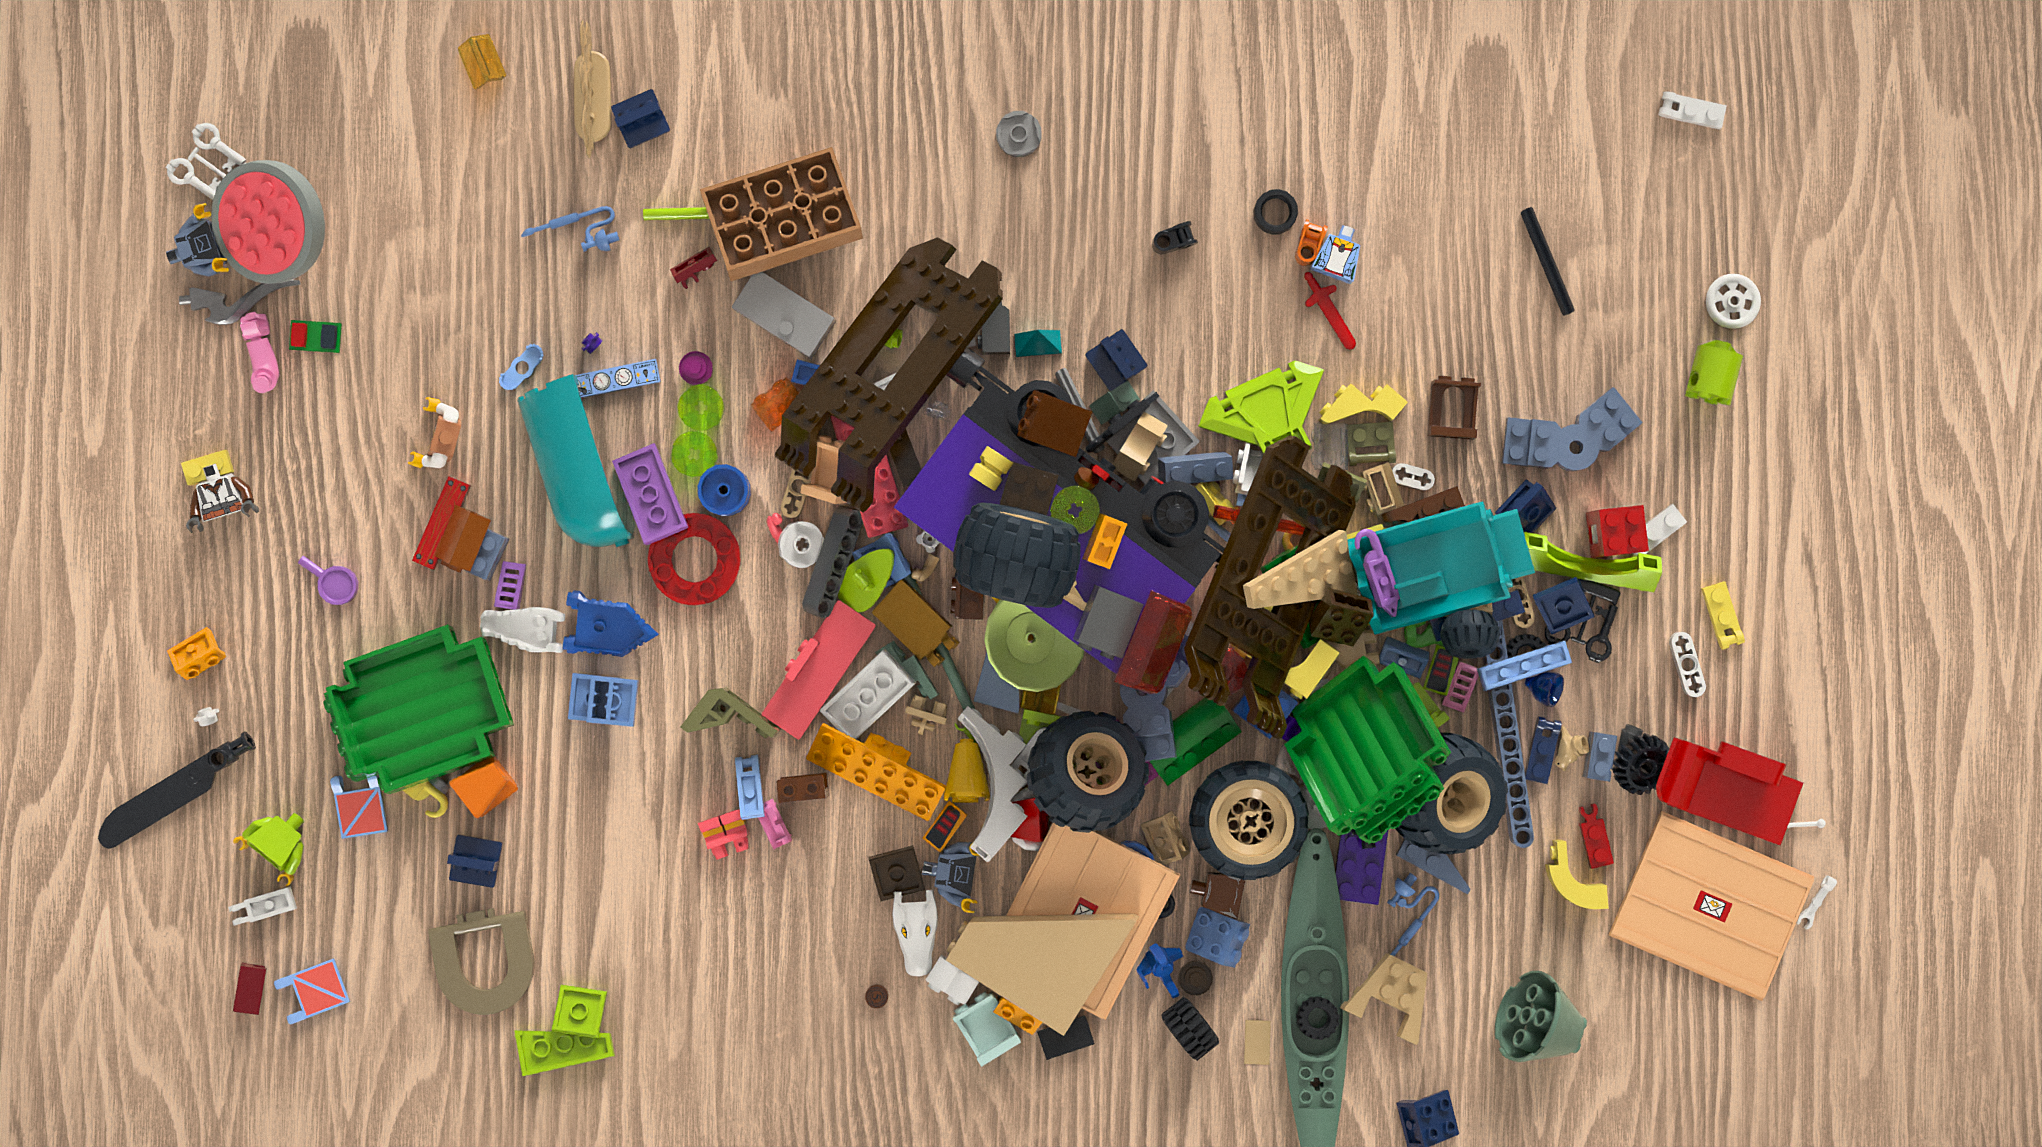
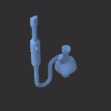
[521,206,620,252]
[1387,873,1440,956]

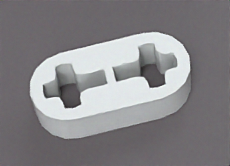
[1392,463,1435,491]

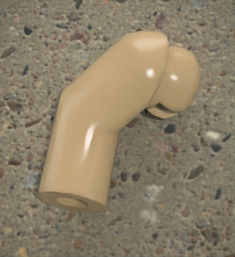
[911,554,940,582]

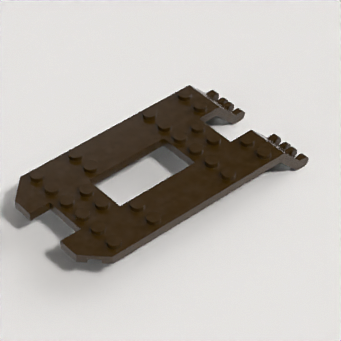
[775,237,1003,512]
[1184,436,1356,739]

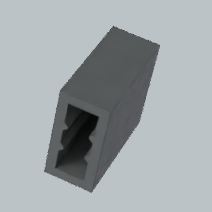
[1073,584,1144,660]

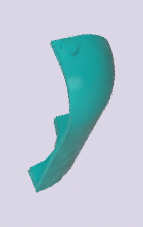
[517,374,634,547]

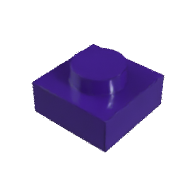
[1282,715,1302,742]

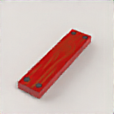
[412,476,471,570]

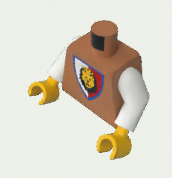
[408,397,461,468]

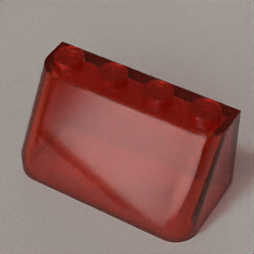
[1114,589,1192,694]

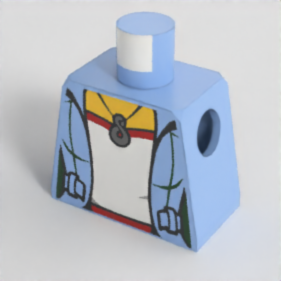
[1310,225,1360,284]

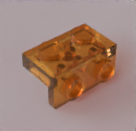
[751,377,799,432]

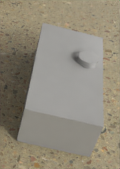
[732,272,836,360]

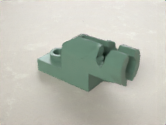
[875,641,939,700]

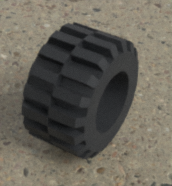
[1161,997,1219,1061]

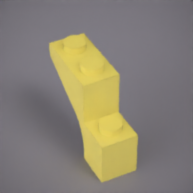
[1319,384,1408,425]

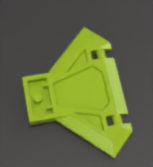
[1198,360,1324,455]

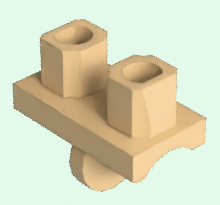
[905,695,947,735]

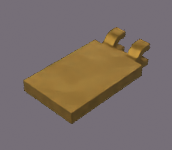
[871,579,960,667]

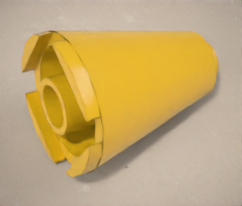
[944,739,990,803]

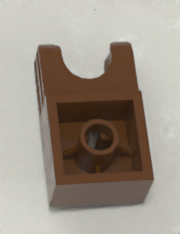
[1381,486,1465,523]

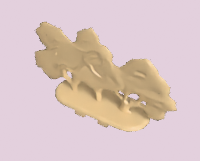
[574,19,612,158]

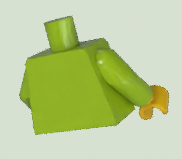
[233,813,304,886]

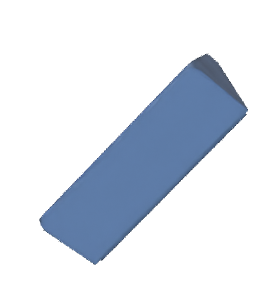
[1379,636,1429,679]

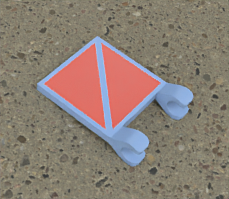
[330,774,388,839]
[274,958,350,1024]

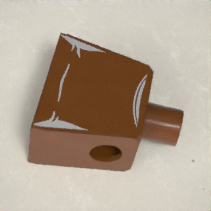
[1190,873,1245,919]

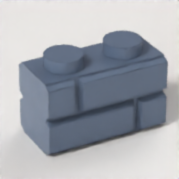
[465,529,509,581]
[1582,731,1617,782]

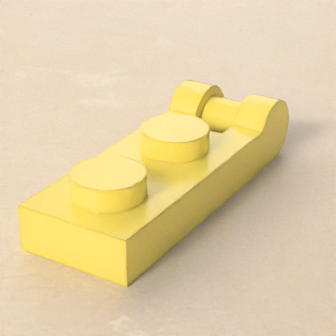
[1701,581,1745,650]

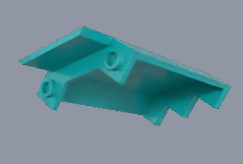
[1348,501,1535,635]

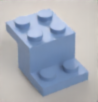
[568,673,639,727]

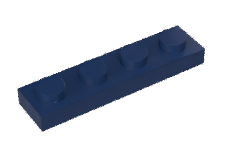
[1429,590,1525,642]

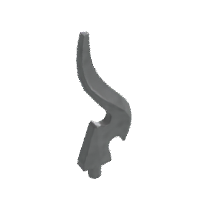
[179,279,301,325]

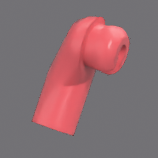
[766,513,783,543]

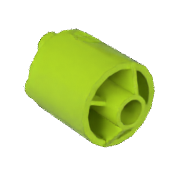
[1685,340,1743,406]

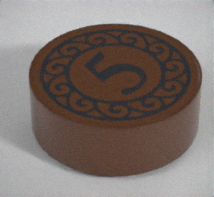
[865,984,889,1008]

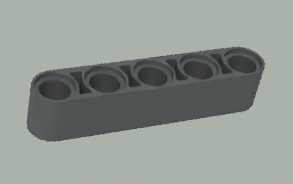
[802,506,863,618]

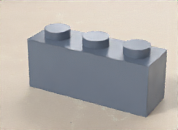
[1158,452,1233,484]

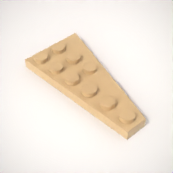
[1243,530,1357,609]

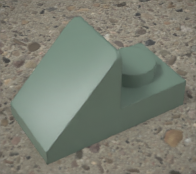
[1089,381,1140,425]

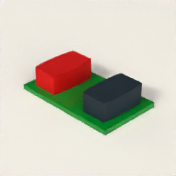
[289,320,342,353]

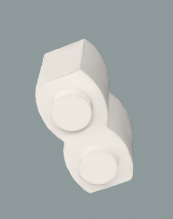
[926,955,979,1005]

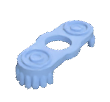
[499,344,544,390]

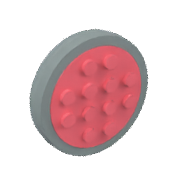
[211,160,325,284]

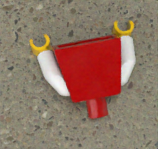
[1010,787,1048,851]

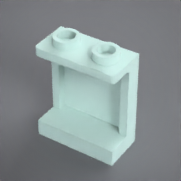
[952,991,1021,1067]

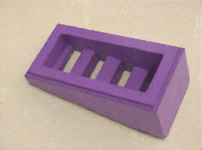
[494,561,526,610]

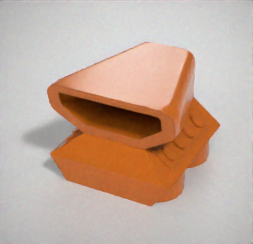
[449,757,518,818]

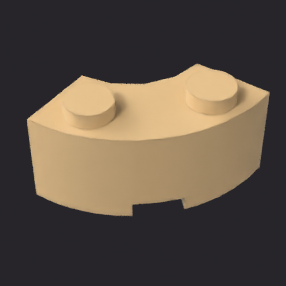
[1113,412,1168,481]

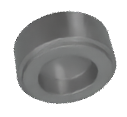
[429,777,450,794]

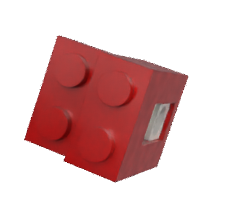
[1586,505,1649,558]

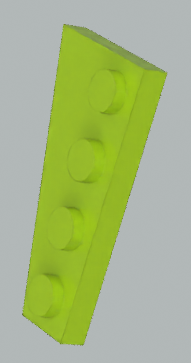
[514,1030,615,1076]

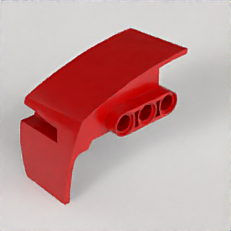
[1656,737,1804,846]

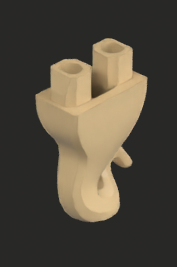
[1307,630,1380,680]

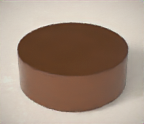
[1074,467,1099,490]

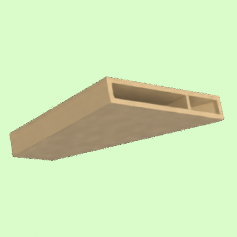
[946,914,1139,1036]

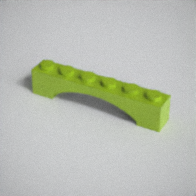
[1524,532,1662,592]

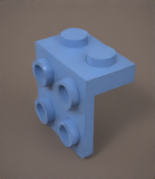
[852,533,911,589]
[1185,907,1250,968]

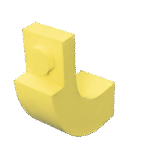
[1545,840,1609,909]

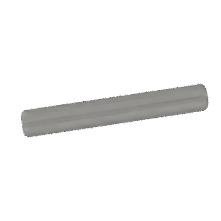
[1055,368,1105,453]

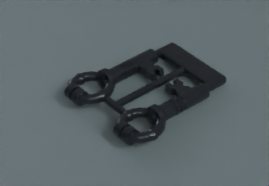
[1544,578,1621,663]

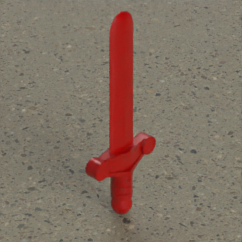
[1304,272,1356,350]

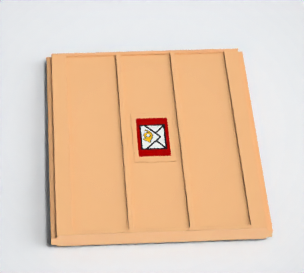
[1609,811,1814,1001]
[1006,823,1181,1020]

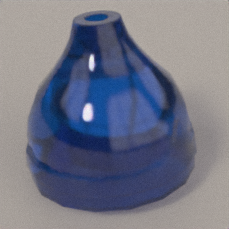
[1525,672,1564,707]

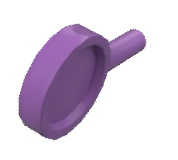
[298,556,358,605]

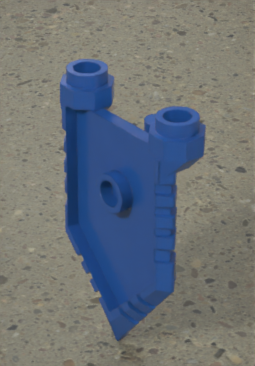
[563,590,659,657]

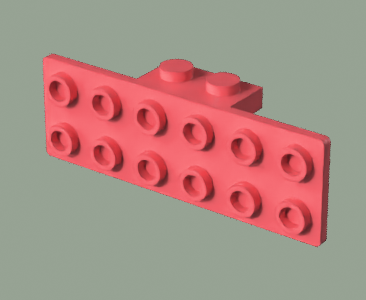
[830,415,908,538]
[762,600,876,739]

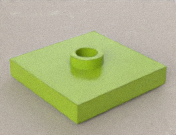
[552,985,607,1038]

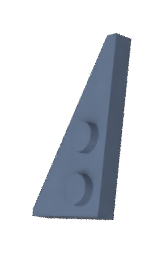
[1396,838,1471,894]

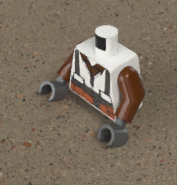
[186,464,259,533]

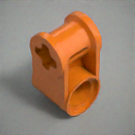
[1295,219,1328,266]

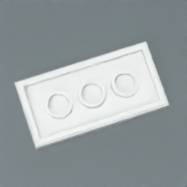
[819,649,916,739]

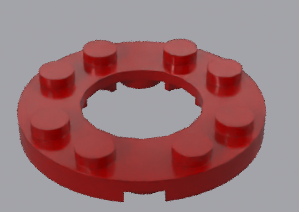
[648,513,741,605]

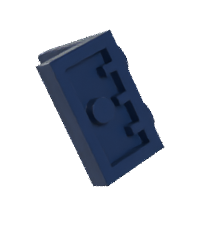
[1396,1090,1459,1147]

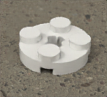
[778,521,824,568]

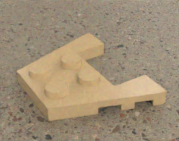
[1340,953,1427,1045]

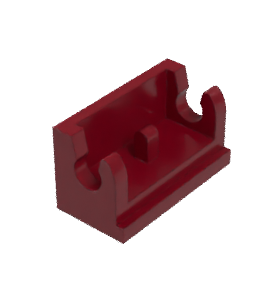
[233,962,267,1015]

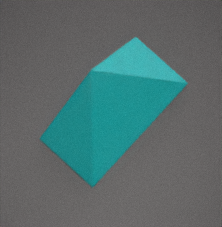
[1014,330,1062,357]

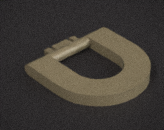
[428,908,535,1015]

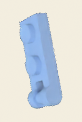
[735,754,765,820]

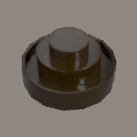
[1178,961,1213,996]

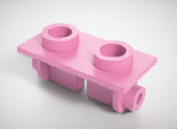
[758,799,792,850]

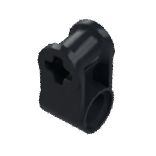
[1152,221,1198,255]

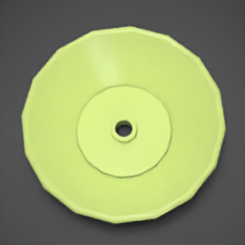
[984,600,1084,692]

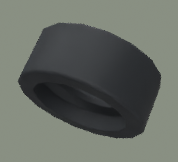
[1253,189,1298,235]

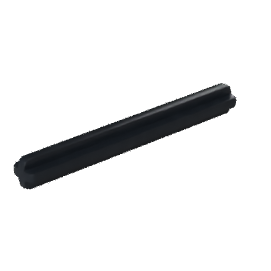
[1521,207,1575,316]

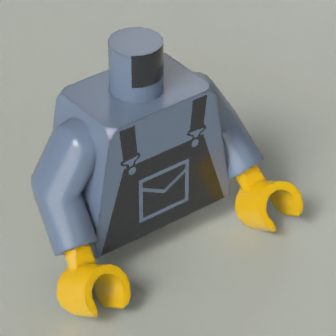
[166,203,229,277]
[922,842,979,913]

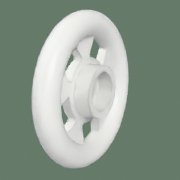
[1706,274,1761,329]

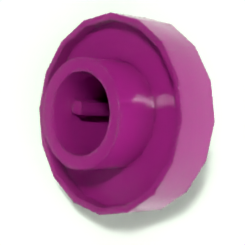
[679,351,713,386]

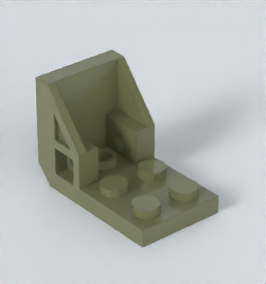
[680,687,781,738]

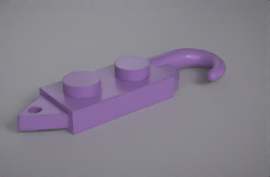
[1354,529,1400,617]

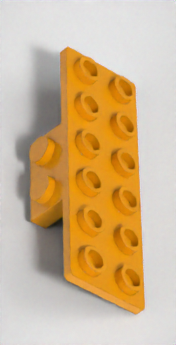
[806,723,946,821]

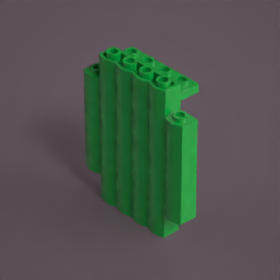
[323,624,514,794]
[1284,655,1451,844]

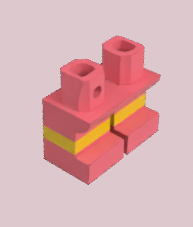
[698,808,750,860]

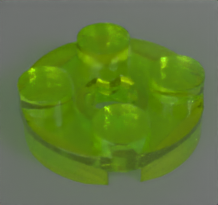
[677,384,725,431]
[671,431,718,477]
[1051,486,1099,534]

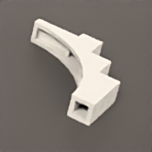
[957,706,1027,862]

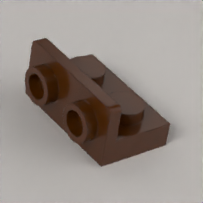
[950,577,984,620]

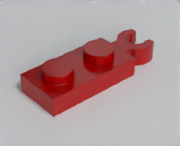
[1579,803,1614,869]

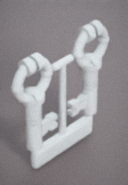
[166,123,246,200]

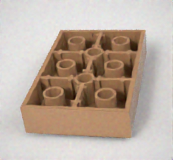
[700,147,863,281]

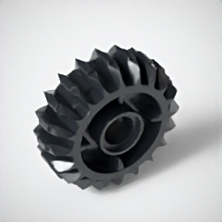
[1612,733,1670,795]

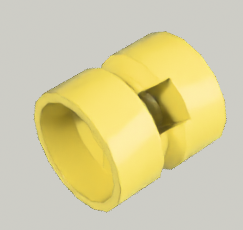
[969,446,1013,491]

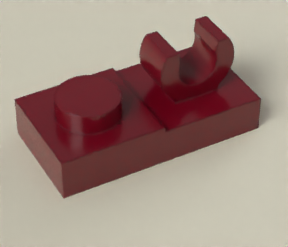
[670,246,717,289]

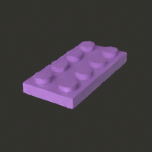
[612,443,689,546]

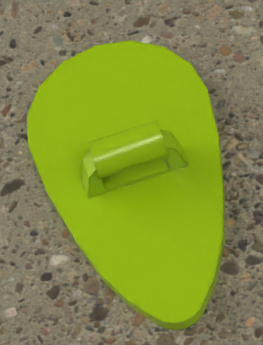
[838,548,894,612]

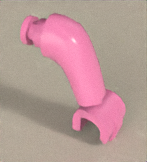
[240,312,280,393]

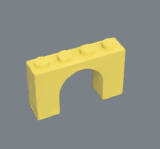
[1232,606,1341,699]

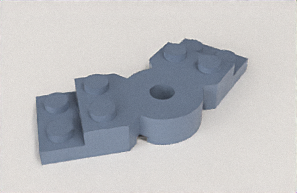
[1502,387,1643,471]
[1120,623,1190,762]

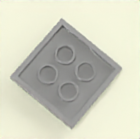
[1106,390,1200,484]

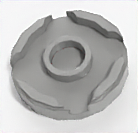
[996,111,1042,157]

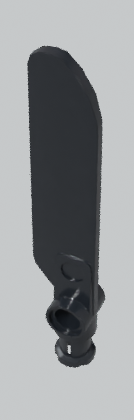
[98,731,256,849]

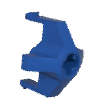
[1136,943,1183,999]

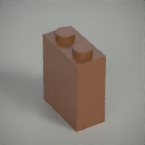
[435,505,491,573]

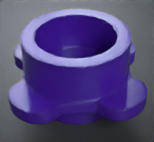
[581,332,602,354]

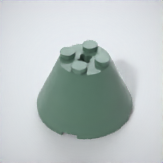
[1495,971,1587,1062]

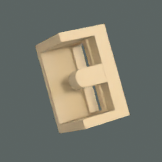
[1360,462,1405,516]

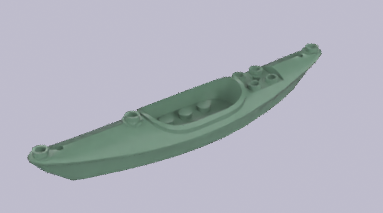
[1281,828,1349,1147]

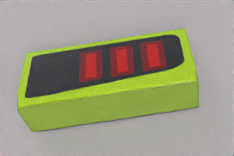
[1423,645,1459,696]

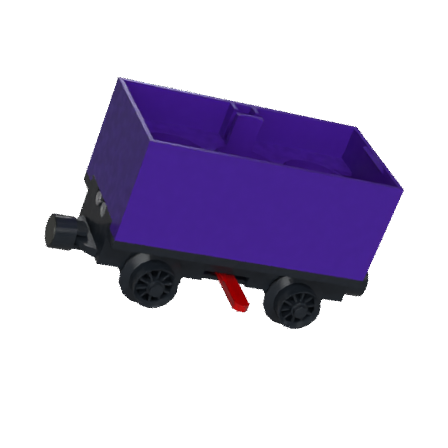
[894,347,1225,681]

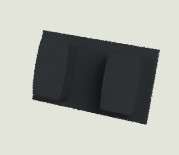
[1037,1015,1095,1060]

